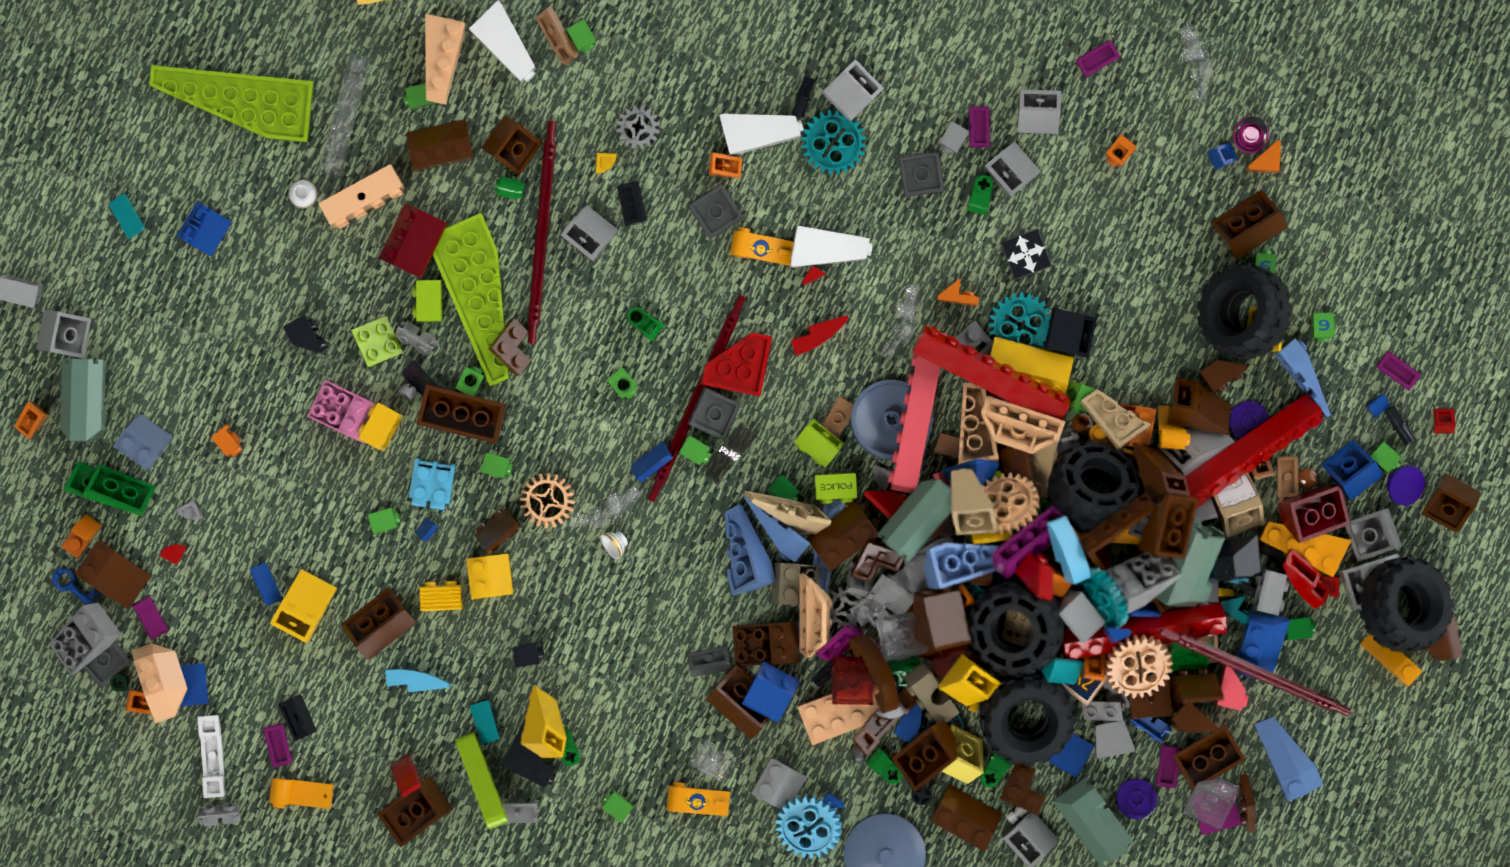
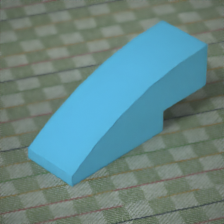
[1047,516,1091,584]
[385,669,451,692]

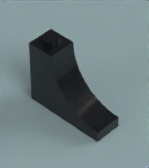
[501,720,556,788]

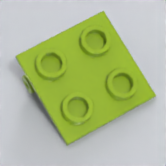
[351,316,403,368]

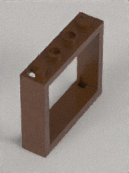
[1078,493,1157,572]

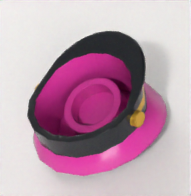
[1233,117,1269,154]

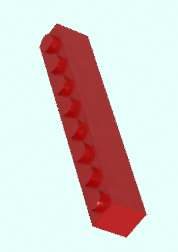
[912,326,1070,420]
[1185,394,1323,507]
[1061,602,1227,660]

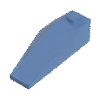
[1274,338,1330,418]
[743,495,810,563]
[725,505,776,595]
[924,543,1001,589]
[1254,717,1323,802]

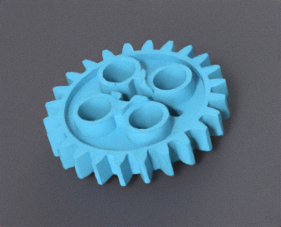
[775,794,842,859]

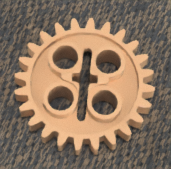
[982,473,1040,535]
[1105,634,1173,698]

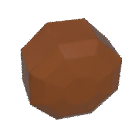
[1071,413,1093,434]
[1298,469,1317,488]

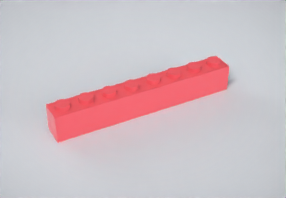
[888,333,947,493]

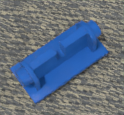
[1129,717,1172,743]

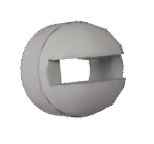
[398,383,417,401]

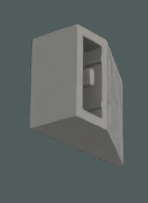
[1157,427,1235,476]
[1106,552,1181,614]
[1339,553,1405,610]
[49,602,121,676]

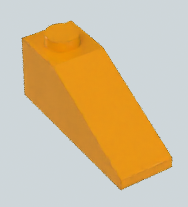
[1360,634,1422,686]

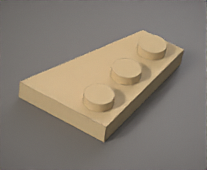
[1080,389,1151,450]
[1029,438,1060,498]

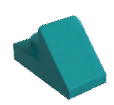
[1221,596,1249,625]

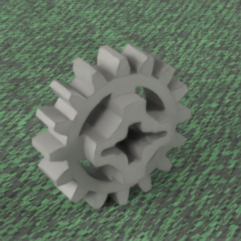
[616,105,660,150]
[830,586,869,629]

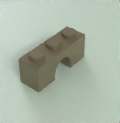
[903,663,960,723]

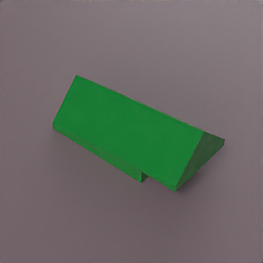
[63,461,156,516]

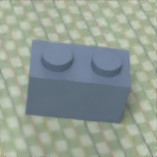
[113,413,174,470]

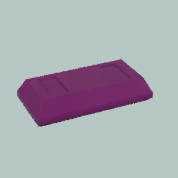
[1075,40,1120,78]
[969,107,990,148]
[1376,351,1421,391]
[132,595,169,641]
[263,723,293,768]
[1156,745,1182,788]

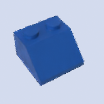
[1321,440,1383,500]
[742,661,800,723]

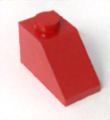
[1015,553,1053,600]

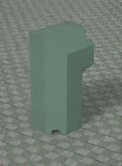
[60,359,106,442]
[877,479,952,562]
[1156,520,1225,607]
[1052,776,1135,867]

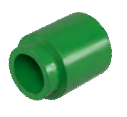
[494,176,525,200]

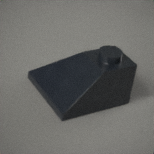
[1214,535,1262,582]

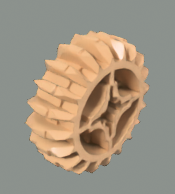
[520,473,575,528]

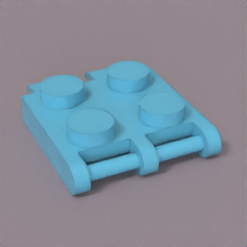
[409,458,456,511]

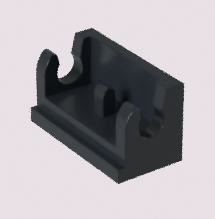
[617,181,647,227]

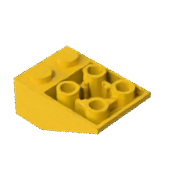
[270,569,337,643]
[521,685,567,758]

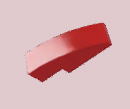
[791,315,849,357]
[1283,548,1331,609]
[391,754,421,798]

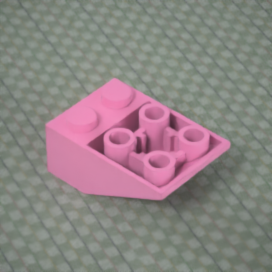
[307,380,377,444]

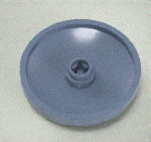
[851,380,933,461]
[844,813,926,867]

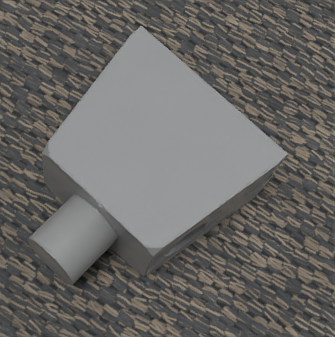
[1094,720,1135,759]

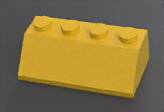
[990,337,1074,394]

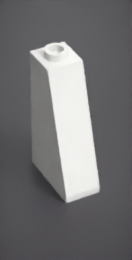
[469,1,536,83]
[719,114,803,156]
[790,226,873,268]

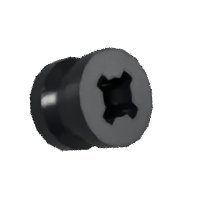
[911,785,932,805]

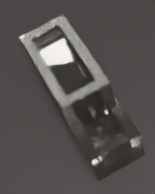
[702,423,757,483]

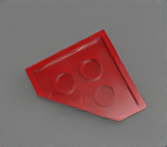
[700,332,772,396]

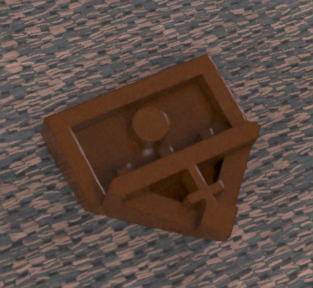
[1424,617,1463,661]

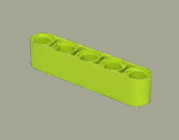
[455,731,508,830]

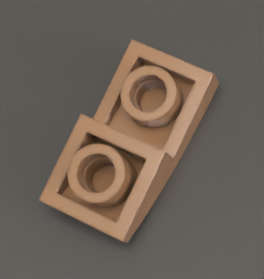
[934,433,960,462]

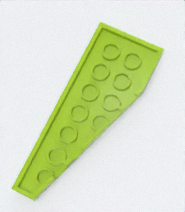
[149,65,314,143]
[433,213,509,387]

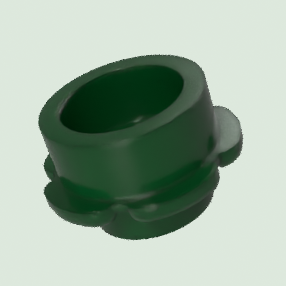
[110,672,130,692]

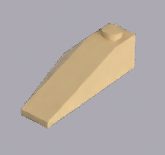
[744,491,831,535]

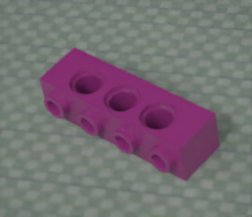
[992,505,1065,579]

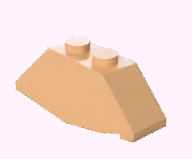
[981,396,1066,454]
[799,573,832,658]
[132,643,188,723]

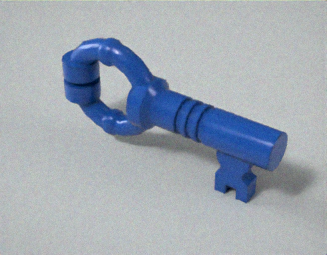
[52,568,100,605]

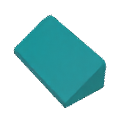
[108,193,146,239]
[1042,658,1084,685]
[469,700,501,745]

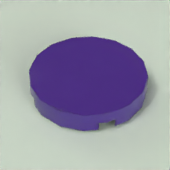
[1229,401,1269,439]
[1386,464,1425,506]
[1116,778,1157,819]

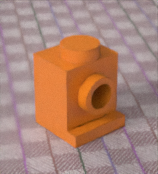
[1105,135,1137,168]
[211,425,243,457]

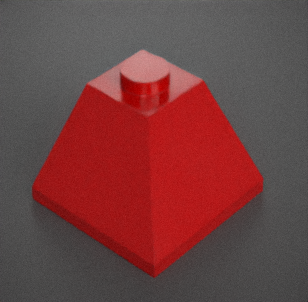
[863,491,908,520]

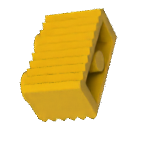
[419,581,463,611]

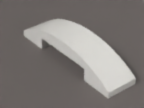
[198,715,225,798]

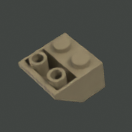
[771,563,820,605]

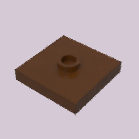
[1127,677,1173,719]

